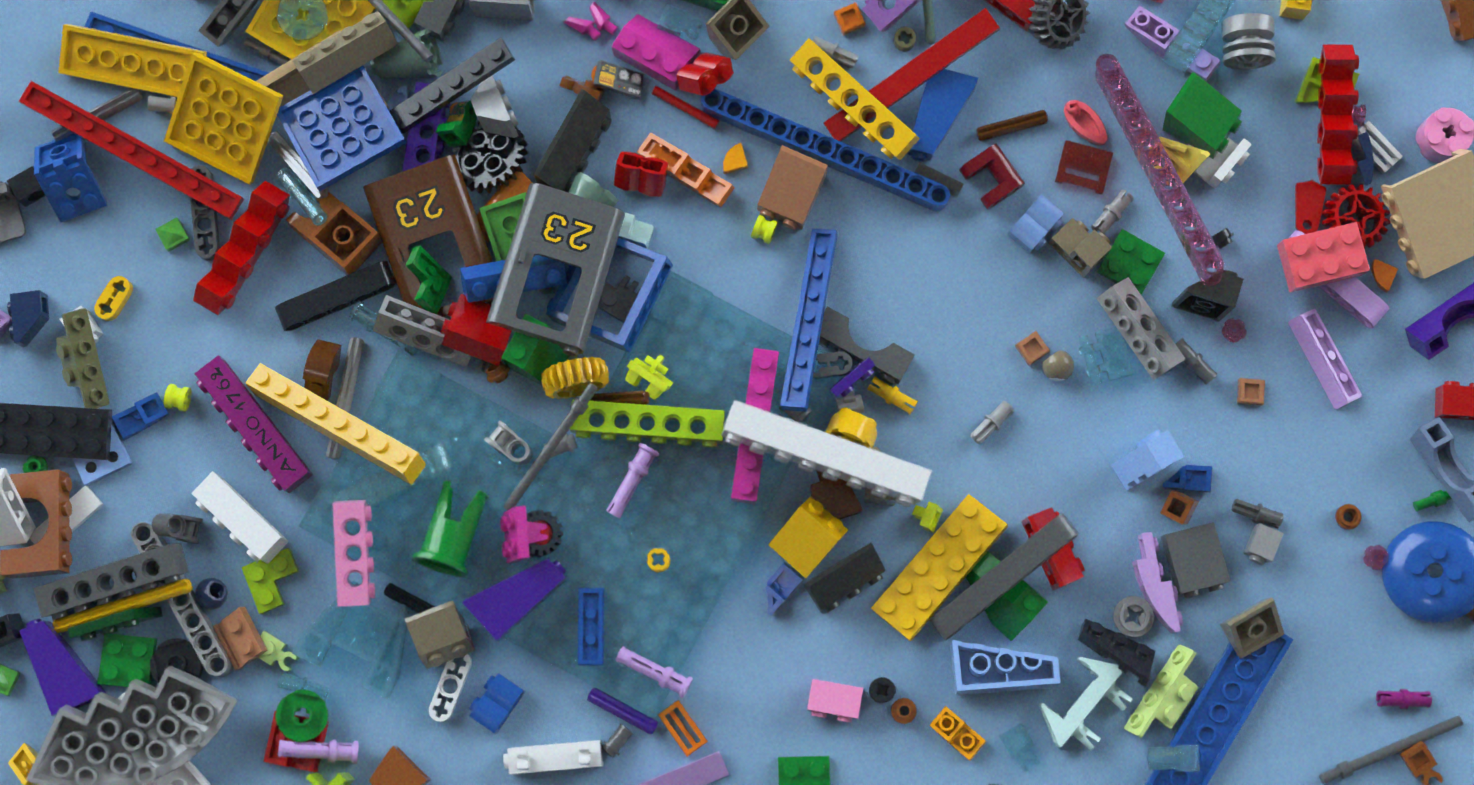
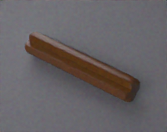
[976,110,1048,141]
[590,390,650,405]

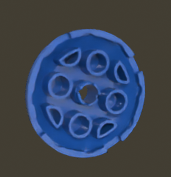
[1382,521,1474,623]

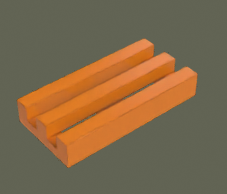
[658,700,708,757]

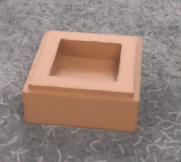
[1015,331,1050,366]
[1237,378,1265,406]

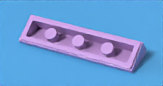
[1288,309,1362,409]
[638,751,729,785]

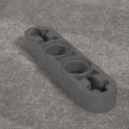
[190,165,220,261]

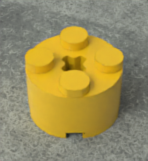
[825,408,877,449]

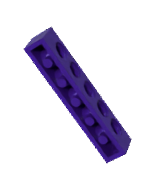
[402,82,451,172]

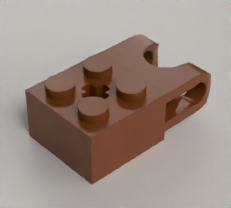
[286,192,382,275]

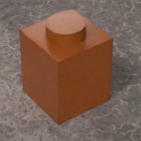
[1160,490,1199,525]

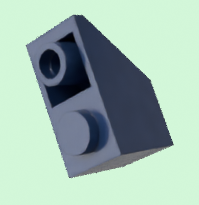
[7,290,49,347]

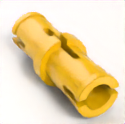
[867,376,918,415]

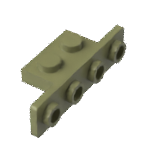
[56,308,110,409]

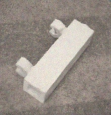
[503,740,603,774]

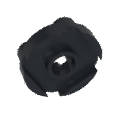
[150,638,203,683]

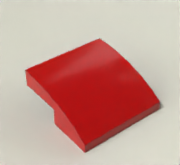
[263,711,329,772]

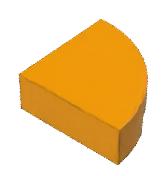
[723,143,748,174]

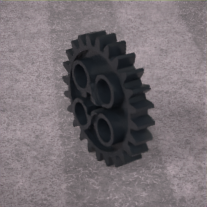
[452,121,529,194]

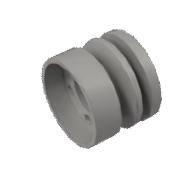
[1221,13,1276,69]

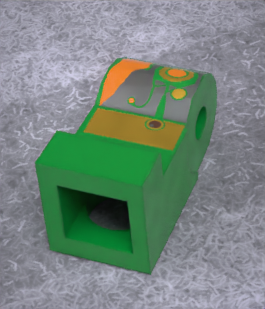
[436,101,478,147]

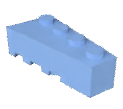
[950,640,1060,695]

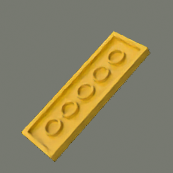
[58,24,207,97]
[871,494,1008,642]

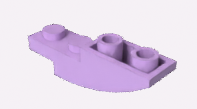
[1125,6,1221,82]
[1132,532,1183,633]

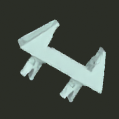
[1039,657,1133,751]

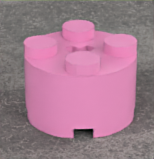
[1416,107,1474,163]

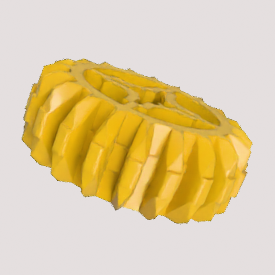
[541,357,609,399]

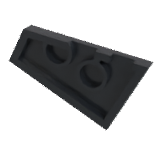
[1078,618,1155,687]

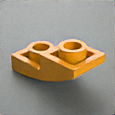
[929,706,986,761]

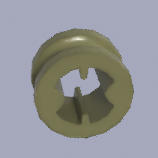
[894,27,916,51]

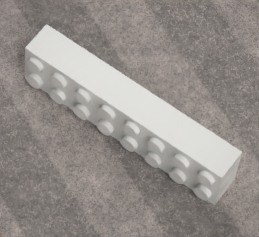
[721,400,931,507]

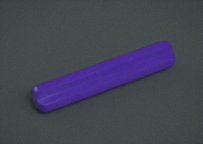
[587,687,658,734]

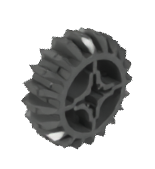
[1027,0,1090,49]

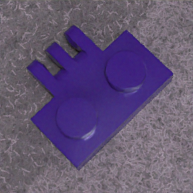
[830,357,875,398]

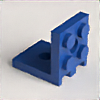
[34,133,107,223]

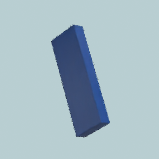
[578,588,604,666]

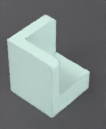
[619,213,654,249]

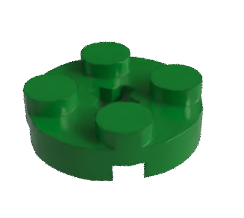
[276,690,329,742]

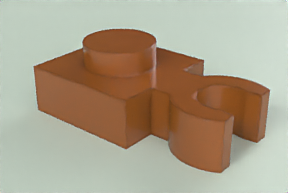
[559,75,605,101]
[1399,741,1443,785]

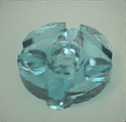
[277,0,328,40]

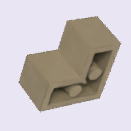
[1048,218,1112,278]

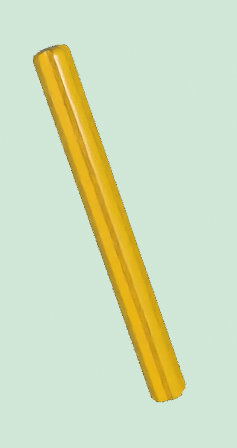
[53,579,192,633]

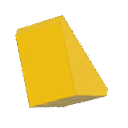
[8,743,38,785]

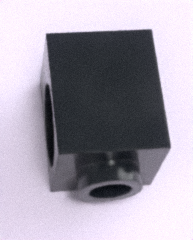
[6,166,46,207]

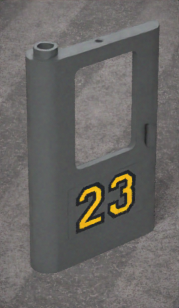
[486,183,625,357]

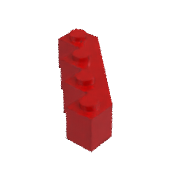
[1317,44,1359,185]
[193,180,290,315]

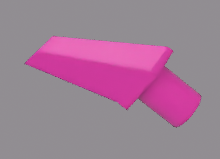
[589,1,618,35]
[563,17,601,41]

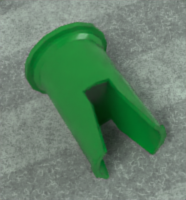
[411,481,489,578]

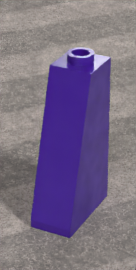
[462,559,567,641]
[19,618,106,716]

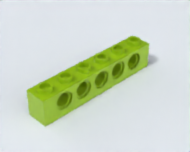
[570,400,725,448]

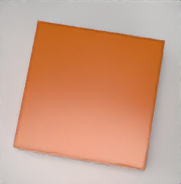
[834,2,866,36]

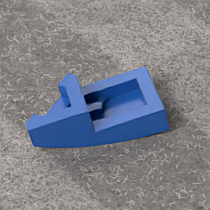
[1163,465,1212,493]
[766,562,804,616]

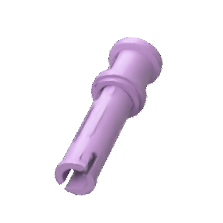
[606,443,660,519]
[616,647,693,699]
[278,740,358,764]

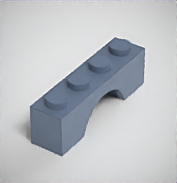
[1410,417,1474,522]

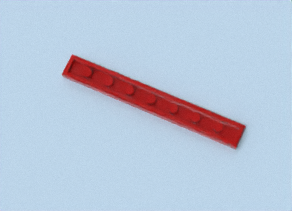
[823,8,1000,142]

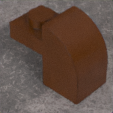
[303,339,342,401]

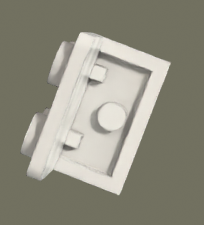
[1188,138,1252,189]

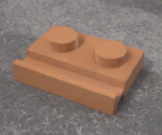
[213,607,268,670]

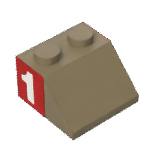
[405,601,475,669]

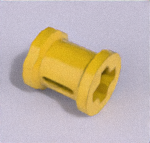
[647,548,671,573]

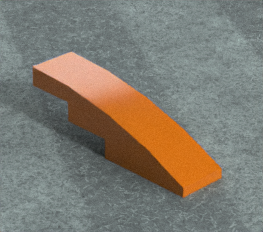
[637,132,735,208]

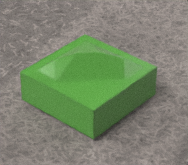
[155,217,190,252]
[0,664,21,696]

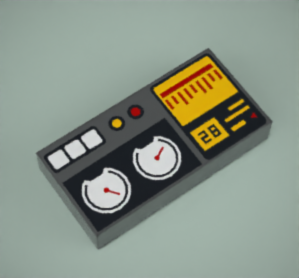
[593,60,644,99]

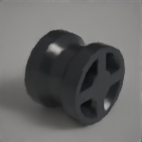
[869,677,895,703]

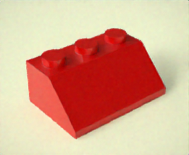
[1021,507,1085,590]

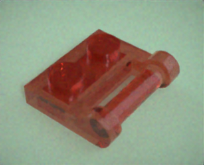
[1054,140,1113,195]

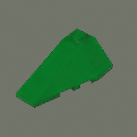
[965,551,1048,641]

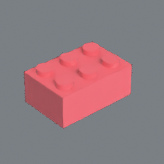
[1277,222,1370,293]

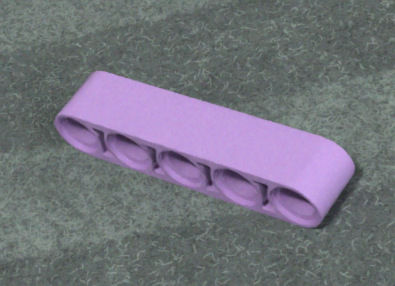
[1289,230,1389,329]

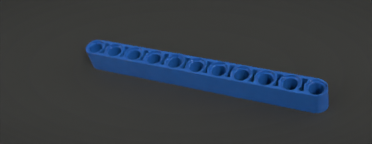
[701,89,950,211]

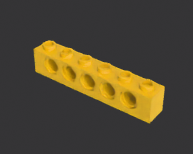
[790,38,920,160]

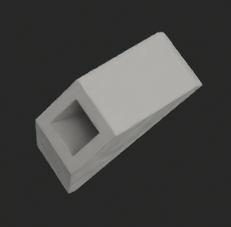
[470,75,519,138]

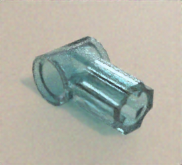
[1147,745,1200,772]

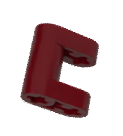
[959,144,1025,210]

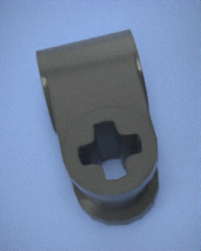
[152,513,203,544]

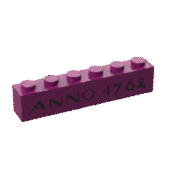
[194,355,313,493]

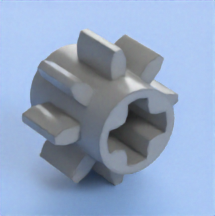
[836,390,864,413]

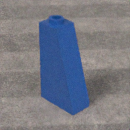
[907,69,978,162]

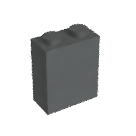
[1160,522,1231,598]

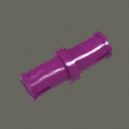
[1376,689,1432,709]

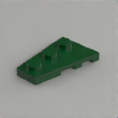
[68,607,163,641]

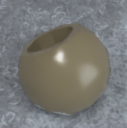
[1042,350,1074,381]

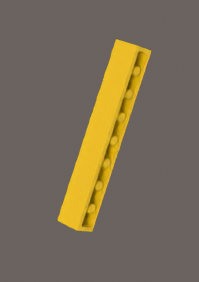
[245,363,426,485]

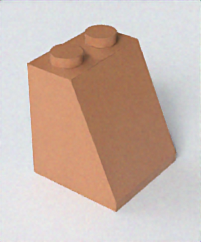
[757,145,828,230]

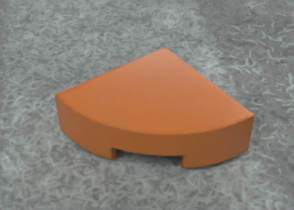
[1371,259,1398,292]

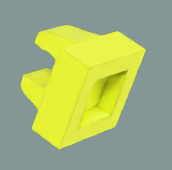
[912,502,943,533]

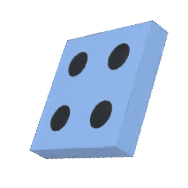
[72,420,132,486]

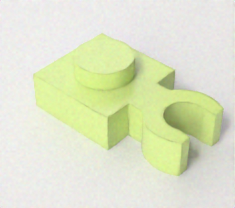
[258,631,299,671]

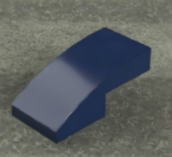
[1357,132,1374,186]

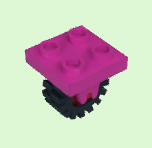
[500,506,563,563]

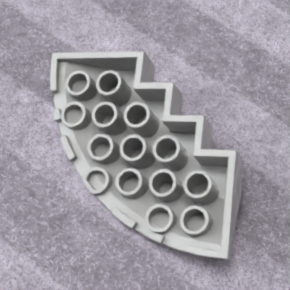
[26,666,238,785]

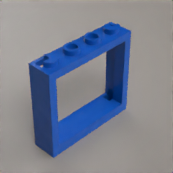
[546,237,673,353]

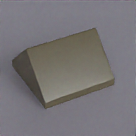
[1219,597,1284,659]

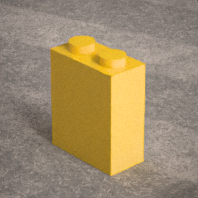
[768,496,848,578]

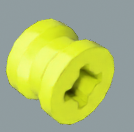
[751,215,778,244]
[164,384,192,412]

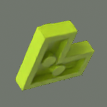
[241,548,299,614]

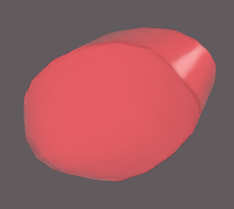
[1064,100,1107,145]

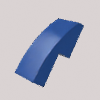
[112,392,169,441]

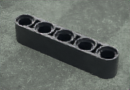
[275,261,397,331]

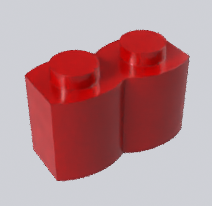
[676,53,733,96]
[614,152,668,197]

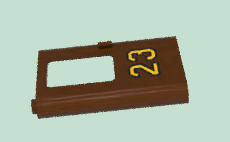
[363,154,494,317]

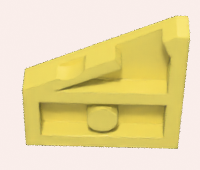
[1142,137,1210,189]

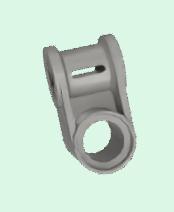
[484,420,533,466]

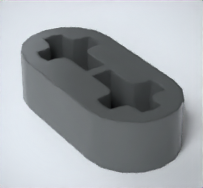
[813,352,852,379]

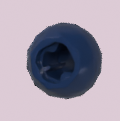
[195,578,228,610]

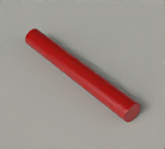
[651,86,720,129]

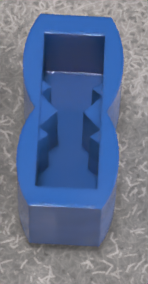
[469,673,525,734]

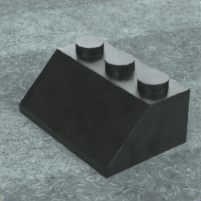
[1171,270,1244,321]
[804,543,886,613]

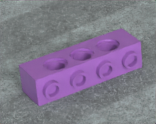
[862,0,921,32]

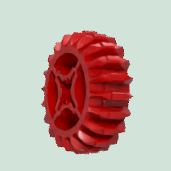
[1322,184,1391,249]

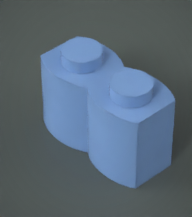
[1008,194,1064,253]

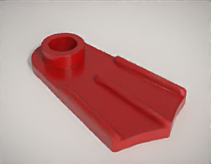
[1295,180,1327,234]

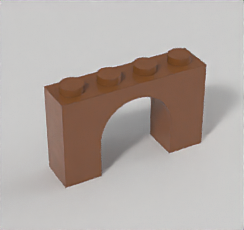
[0,469,72,579]

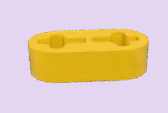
[94,276,133,321]

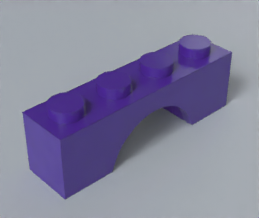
[1405,283,1474,360]

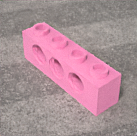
[333,500,375,607]

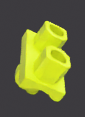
[625,355,674,400]

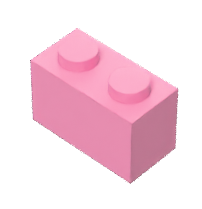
[807,679,863,723]

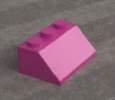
[611,14,700,91]

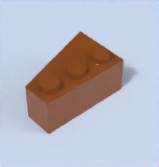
[1441,0,1474,41]

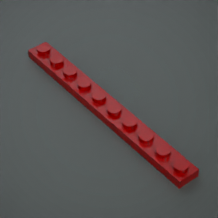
[18,81,244,220]

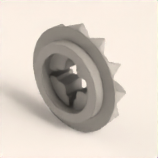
[1113,596,1154,637]

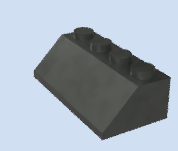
[533,89,612,192]

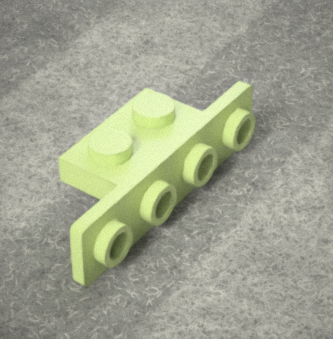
[1124,644,1199,738]

